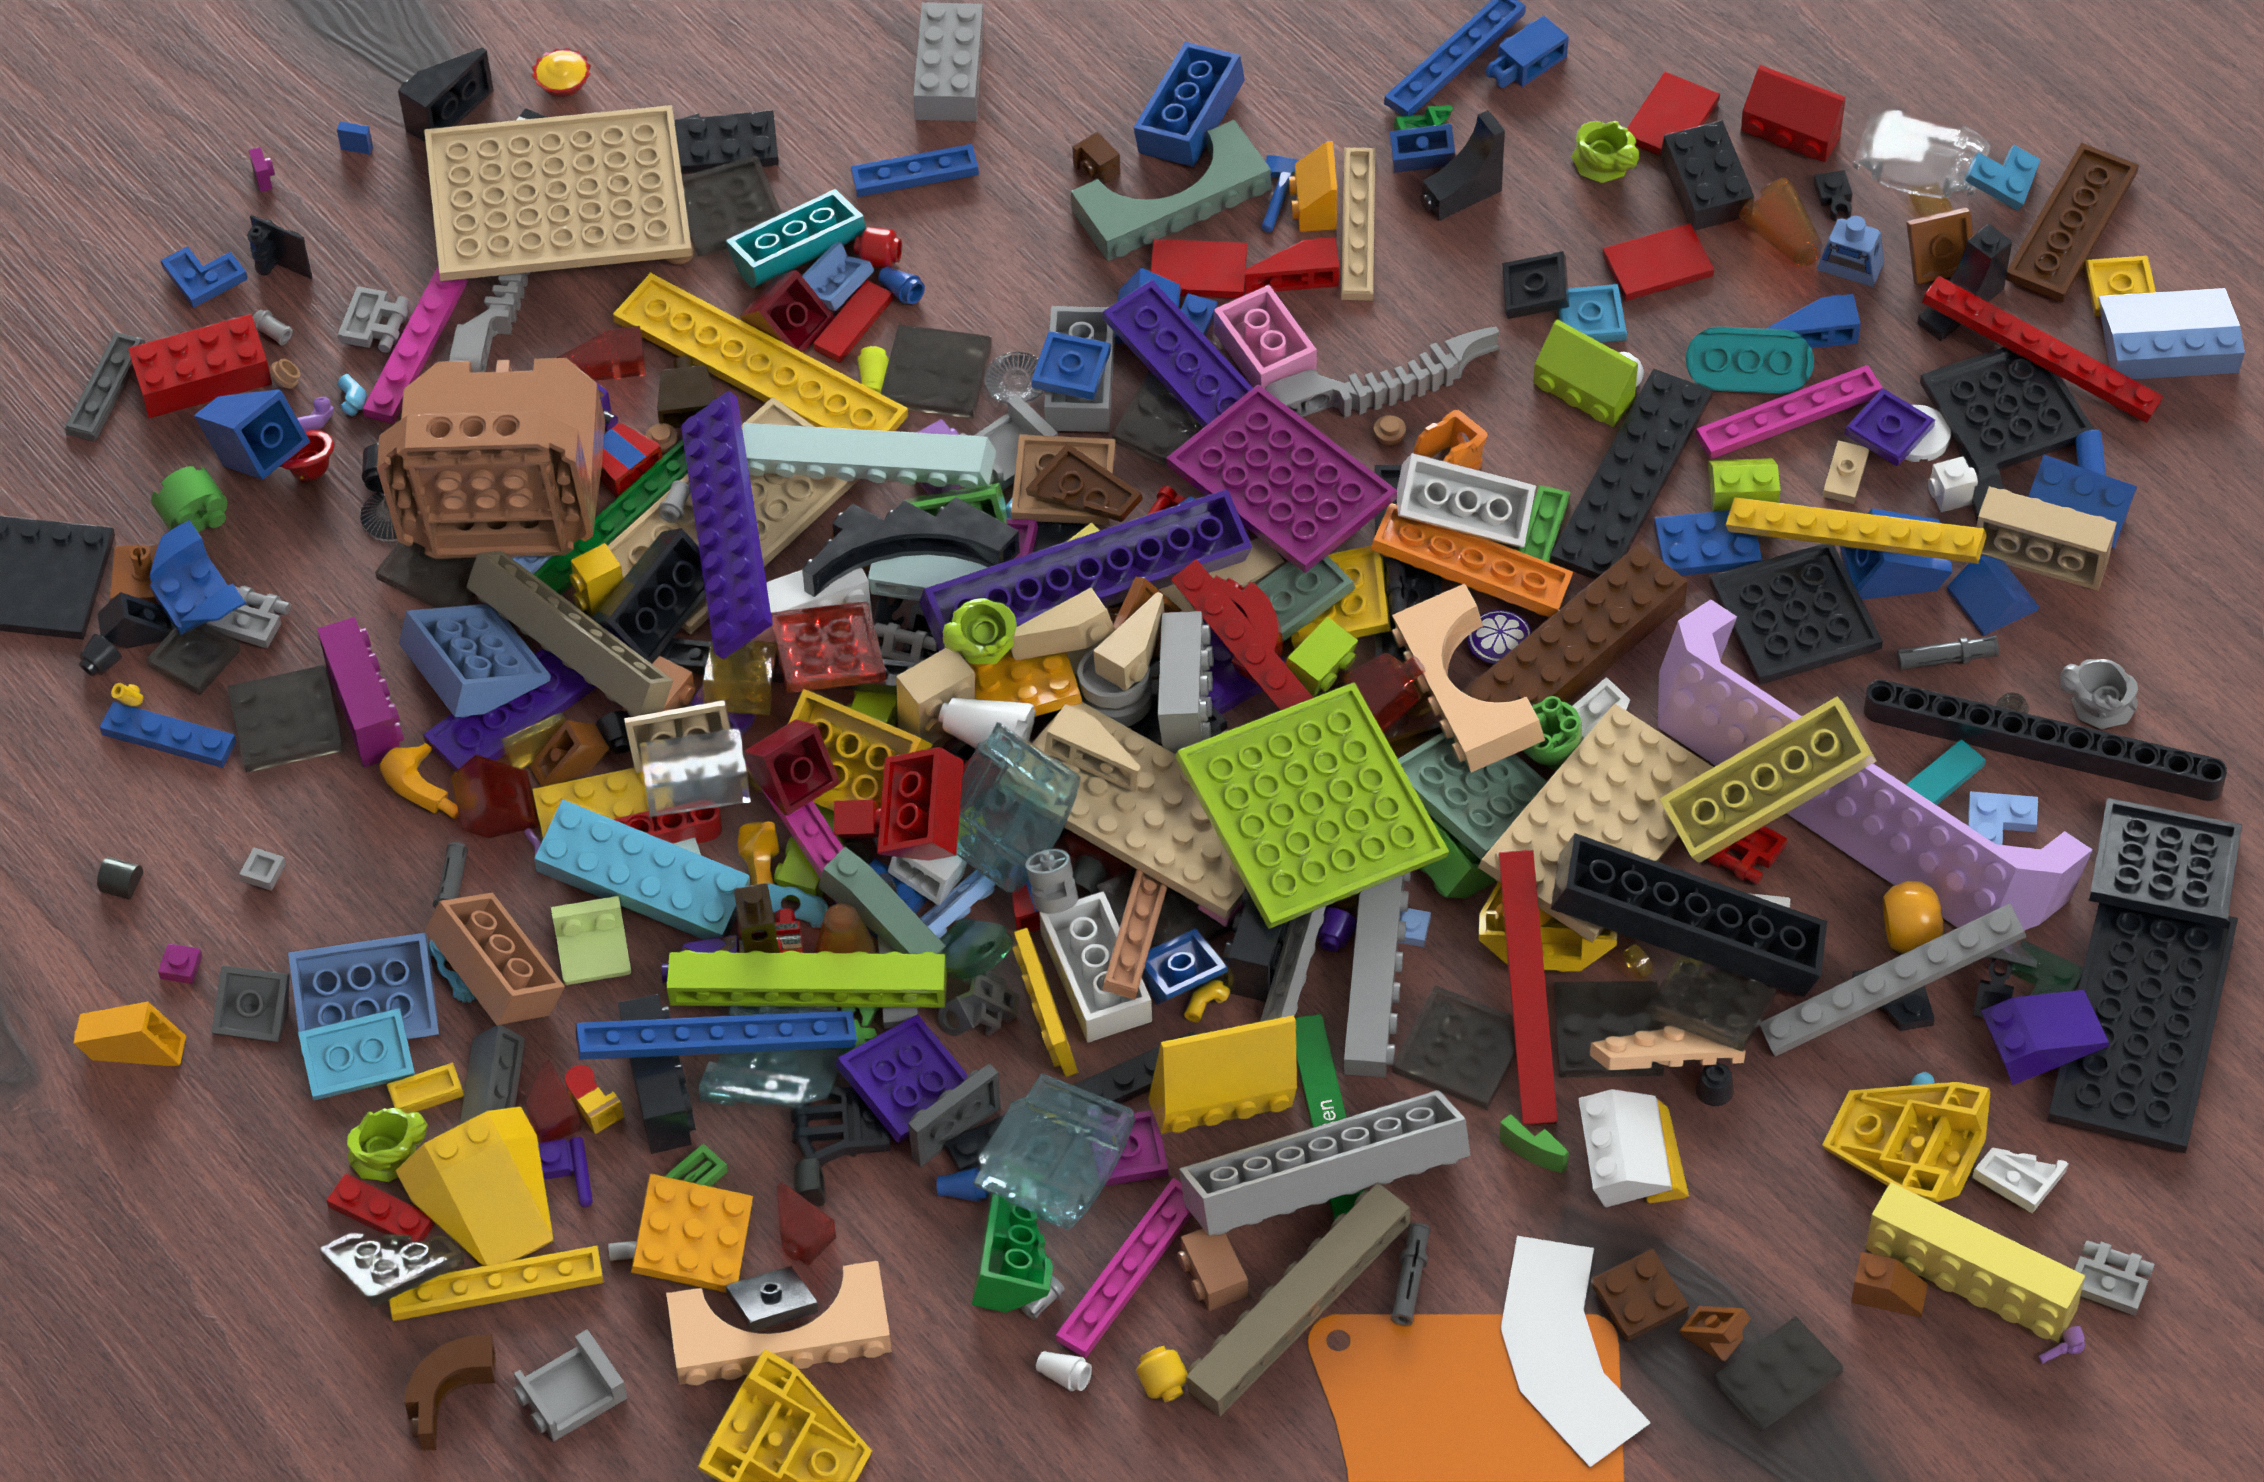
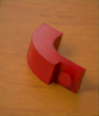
[1214,575,1283,686]

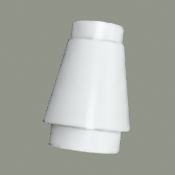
[1036,1351,1092,1391]

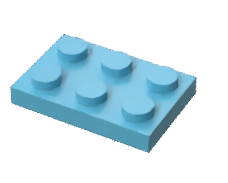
[298,1008,415,1100]

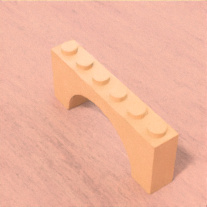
[1391,583,1545,773]
[666,1261,892,1385]

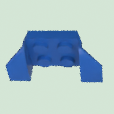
[150,520,246,635]

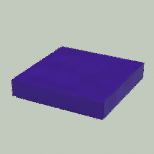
[1844,388,1936,467]

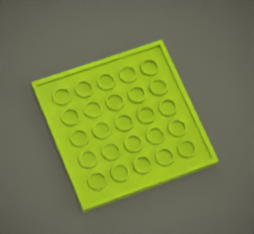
[1175,682,1449,929]

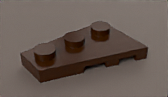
[1026,443,1143,522]

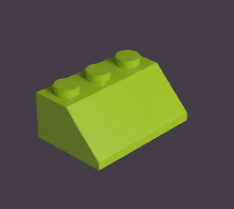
[1533,319,1638,427]

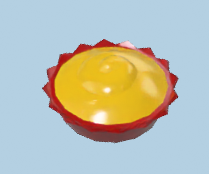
[532,48,591,97]

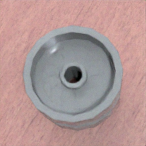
[1077,646,1152,727]

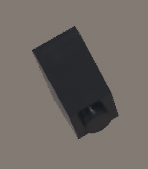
[97,592,178,648]

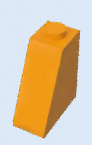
[73,1002,186,1066]

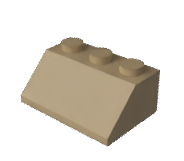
[624,701,735,773]

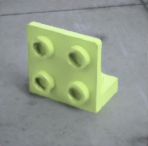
[551,896,631,985]

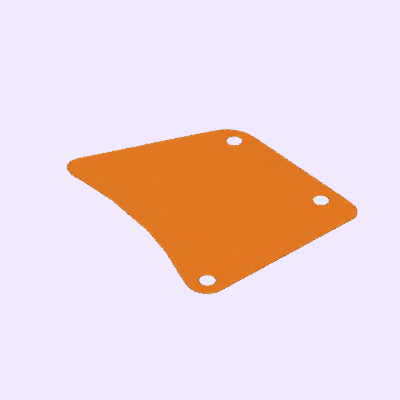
[1308,1314,1624,1482]

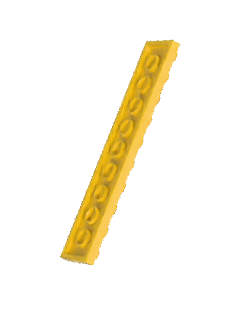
[613,273,908,431]

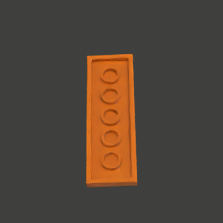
[1370,503,1573,617]

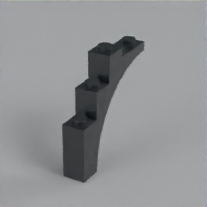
[802,497,1020,597]

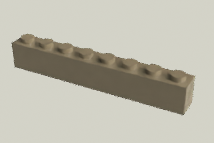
[467,551,674,717]
[1186,1183,1411,1417]

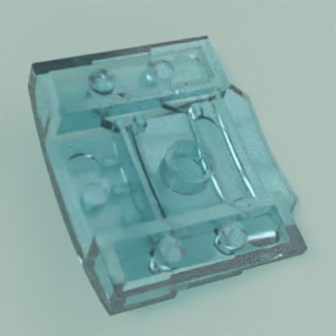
[957,722,1081,892]
[699,1006,845,1108]
[973,1073,1135,1230]

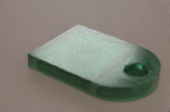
[940,918,1013,979]

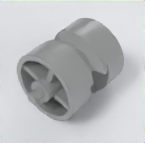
[1026,849,1078,914]

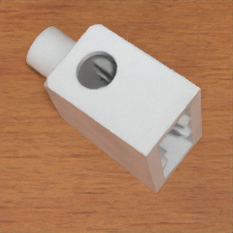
[888,834,969,905]

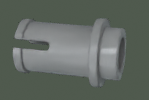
[253,310,293,345]
[658,480,691,523]
[1021,1276,1065,1320]

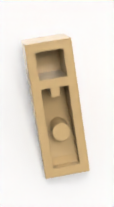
[1010,588,1115,661]
[1093,592,1165,691]
[1044,704,1141,792]

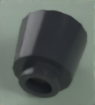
[79,634,122,677]
[596,711,632,754]
[1695,1062,1734,1106]

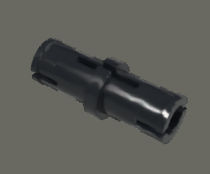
[1384,560,1411,624]

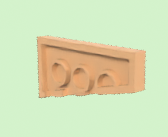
[1590,1020,1745,1070]

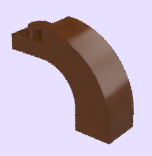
[404,1334,496,1451]

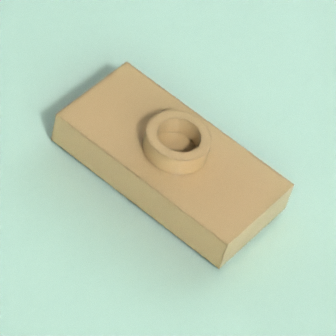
[1823,440,1869,504]

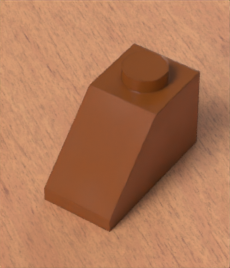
[529,720,609,787]
[1851,1252,1928,1318]

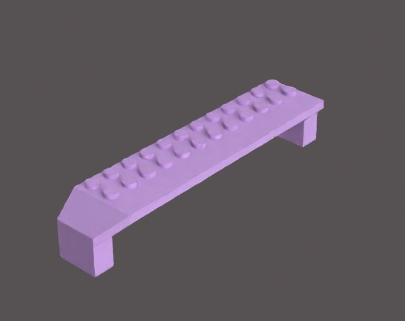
[1658,600,2093,930]

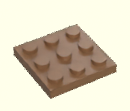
[1011,435,1116,525]

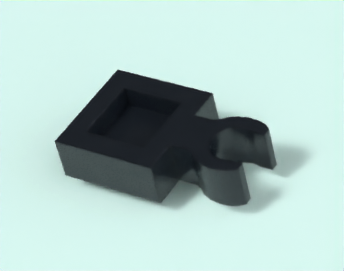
[1813,170,1853,222]
[1973,958,2014,1017]

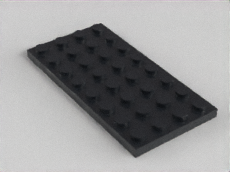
[2047,903,2238,1154]

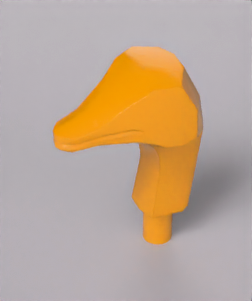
[380,743,462,819]
[737,821,779,885]

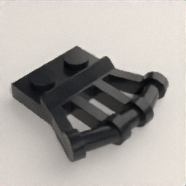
[790,1079,890,1167]

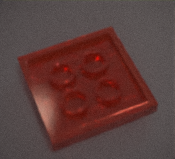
[771,601,886,693]

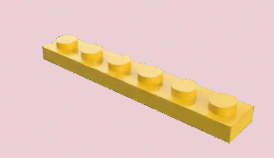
[387,1246,604,1321]

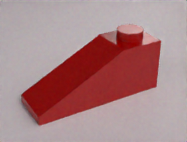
[1244,237,1339,294]

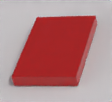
[1627,71,1720,155]
[1602,223,1714,301]
[1151,239,1247,299]

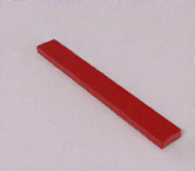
[1498,850,1558,1126]

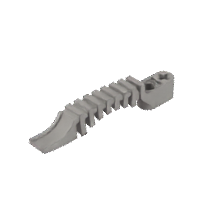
[449,272,530,372]
[1265,326,1500,418]

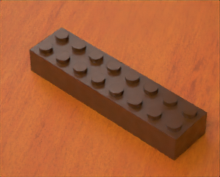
[1462,543,1687,706]

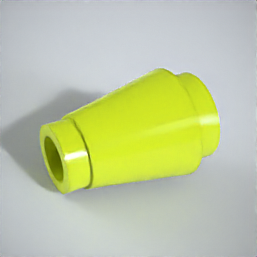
[857,346,889,394]

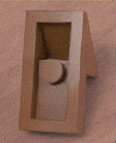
[1679,1306,1751,1361]

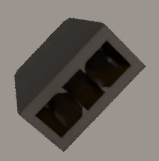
[657,356,717,429]
[734,883,780,953]

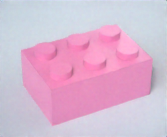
[1214,285,1317,389]

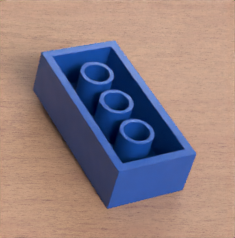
[1133,42,1245,167]

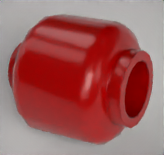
[854,227,902,269]

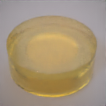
[1623,944,1654,979]

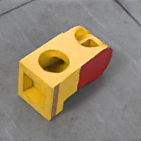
[565,1065,625,1134]

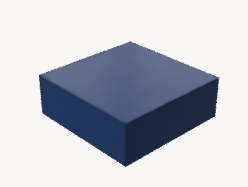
[337,122,373,155]

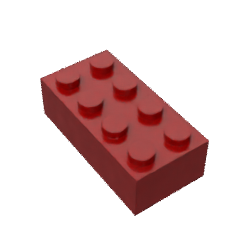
[128,314,272,419]

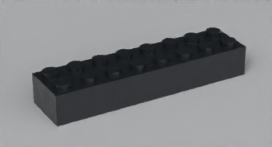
[1551,833,1827,997]

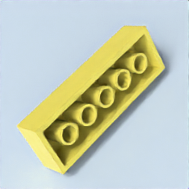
[1659,696,1876,863]
[1866,1182,2085,1343]

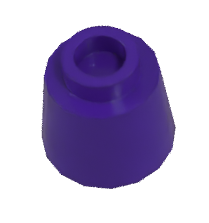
[1317,908,1357,952]

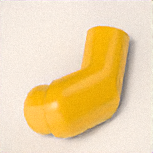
[111,683,143,707]
[1184,980,1230,1022]

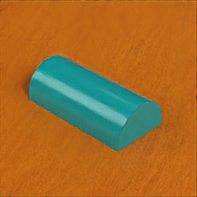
[726,189,866,288]

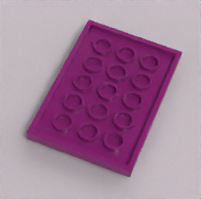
[1166,384,1397,573]

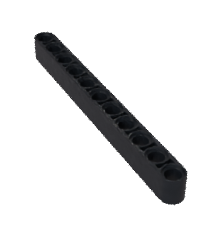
[1864,680,2227,801]

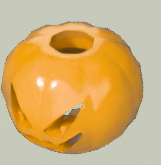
[1882,881,1944,955]

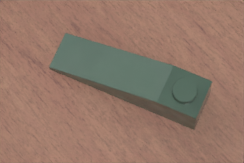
[818,847,945,954]

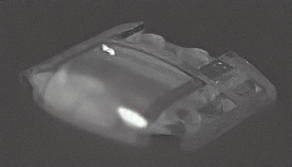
[1853,111,1991,198]

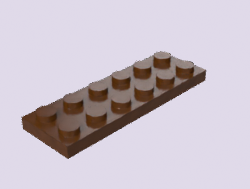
[2006,143,2139,302]

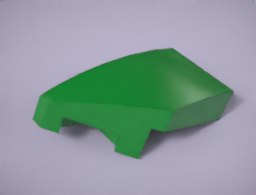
[1393,105,1453,130]

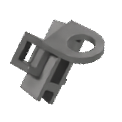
[938,969,1020,1036]

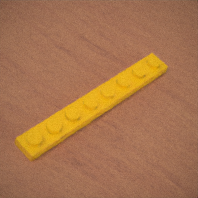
[1726,497,1987,564]

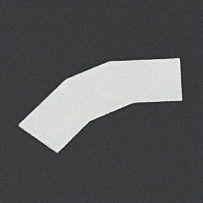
[1501,1236,1650,1467]

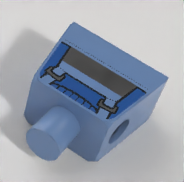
[1817,216,1884,287]

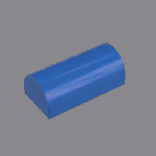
[2075,429,2106,475]

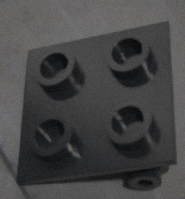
[247,214,313,279]

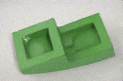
[1499,1114,1569,1173]

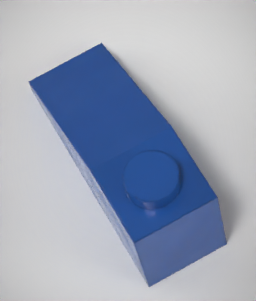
[1766,294,1861,348]

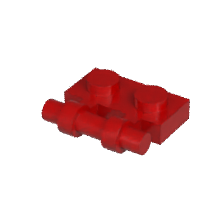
[1708,826,1787,885]

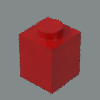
[834,799,881,839]

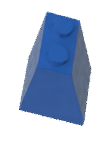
[194,389,310,480]
[1840,509,1953,600]

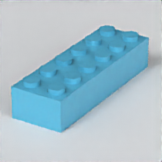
[534,799,750,940]

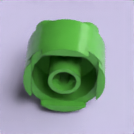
[151,466,227,532]

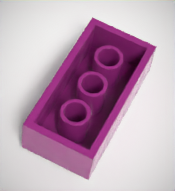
[317,617,404,767]

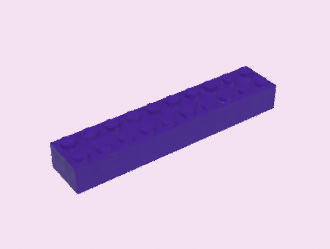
[919,489,1252,655]

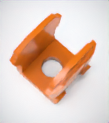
[1413,410,1488,470]

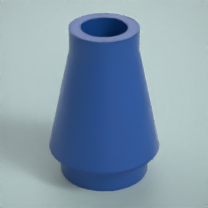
[878,266,925,304]
[937,1167,990,1202]

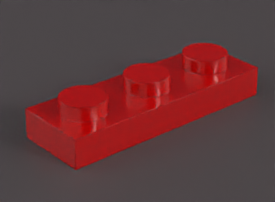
[326,1173,435,1250]

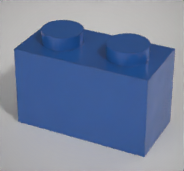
[1390,123,1455,173]

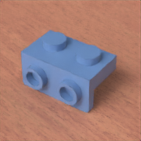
[802,242,874,311]

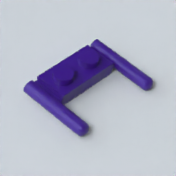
[538,1137,593,1207]

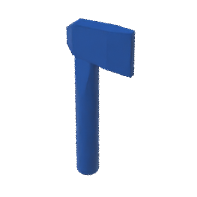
[1261,155,1298,233]

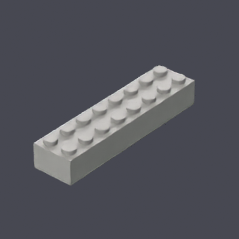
[1179,1090,1470,1236]

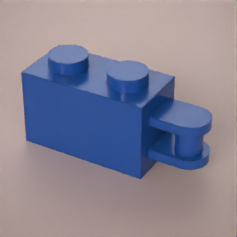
[1485,15,1569,88]

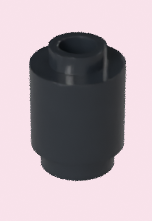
[362,443,383,492]

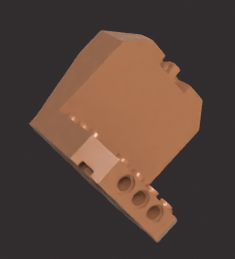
[377,358,605,559]

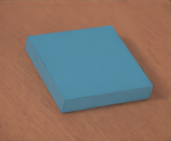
[1557,284,1627,343]

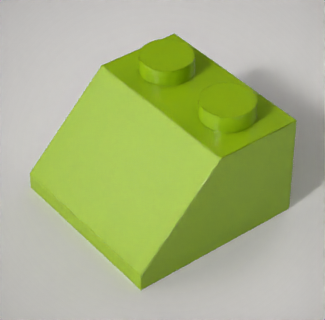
[1708,458,1780,512]
[1285,617,1358,697]

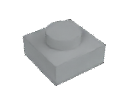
[239,848,286,891]

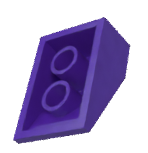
[1981,990,2110,1085]

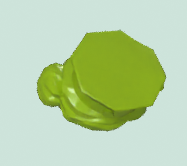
[1571,121,1639,183]
[943,598,1017,664]
[347,1108,428,1182]

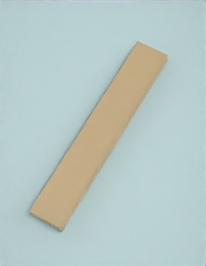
[1341,148,1375,301]

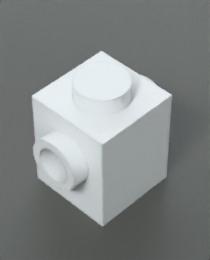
[1928,457,1978,512]

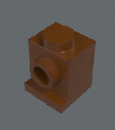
[1072,132,1120,184]

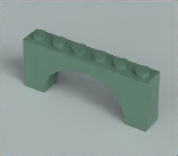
[1071,120,1271,261]

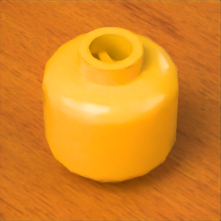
[1136,1346,1188,1402]

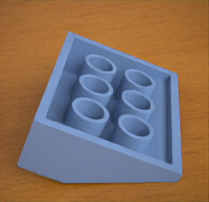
[2098,288,2245,379]
[399,604,551,717]
[288,933,439,1055]

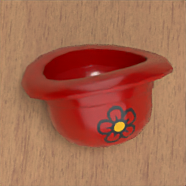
[279,430,334,481]

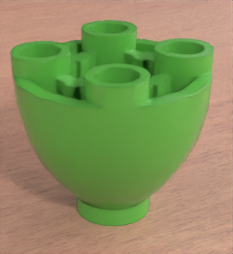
[1523,696,1582,770]

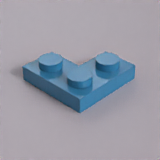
[1964,145,2041,211]

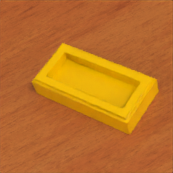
[387,1062,464,1114]

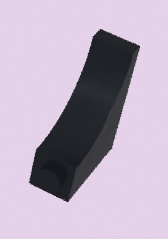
[1420,110,1505,221]
[1917,223,2012,341]

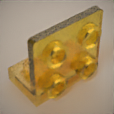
[703,640,778,715]

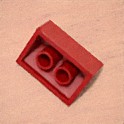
[1741,65,1846,163]
[877,747,964,861]

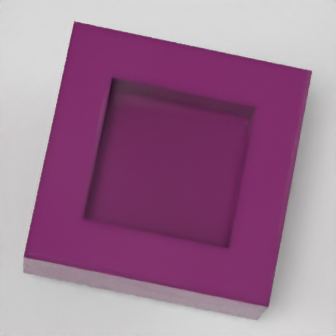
[249,147,275,192]
[158,943,202,984]

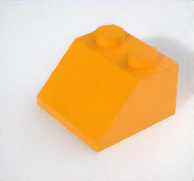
[1289,141,1337,232]

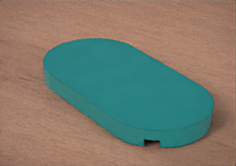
[1685,327,1814,394]

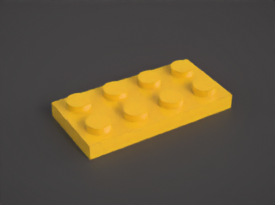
[532,768,674,839]
[1012,928,1079,1077]

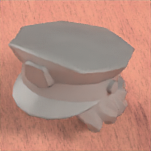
[2060,659,2138,729]

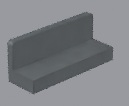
[460,1025,525,1124]

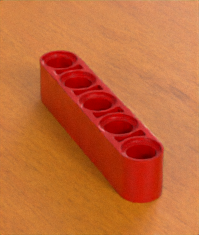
[613,798,722,844]

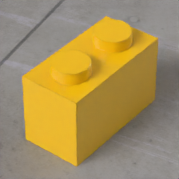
[570,543,623,618]

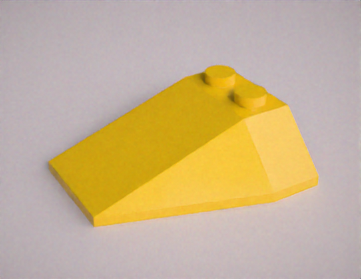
[1479,881,1617,972]
[1822,1082,1991,1202]
[396,1106,554,1266]
[697,1349,872,1482]

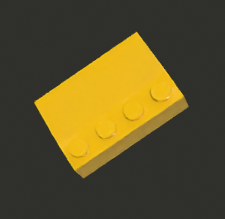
[788,689,932,811]
[1148,1015,1297,1134]

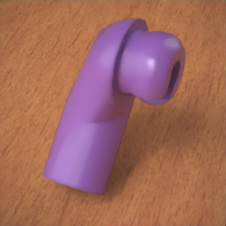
[297,397,333,431]

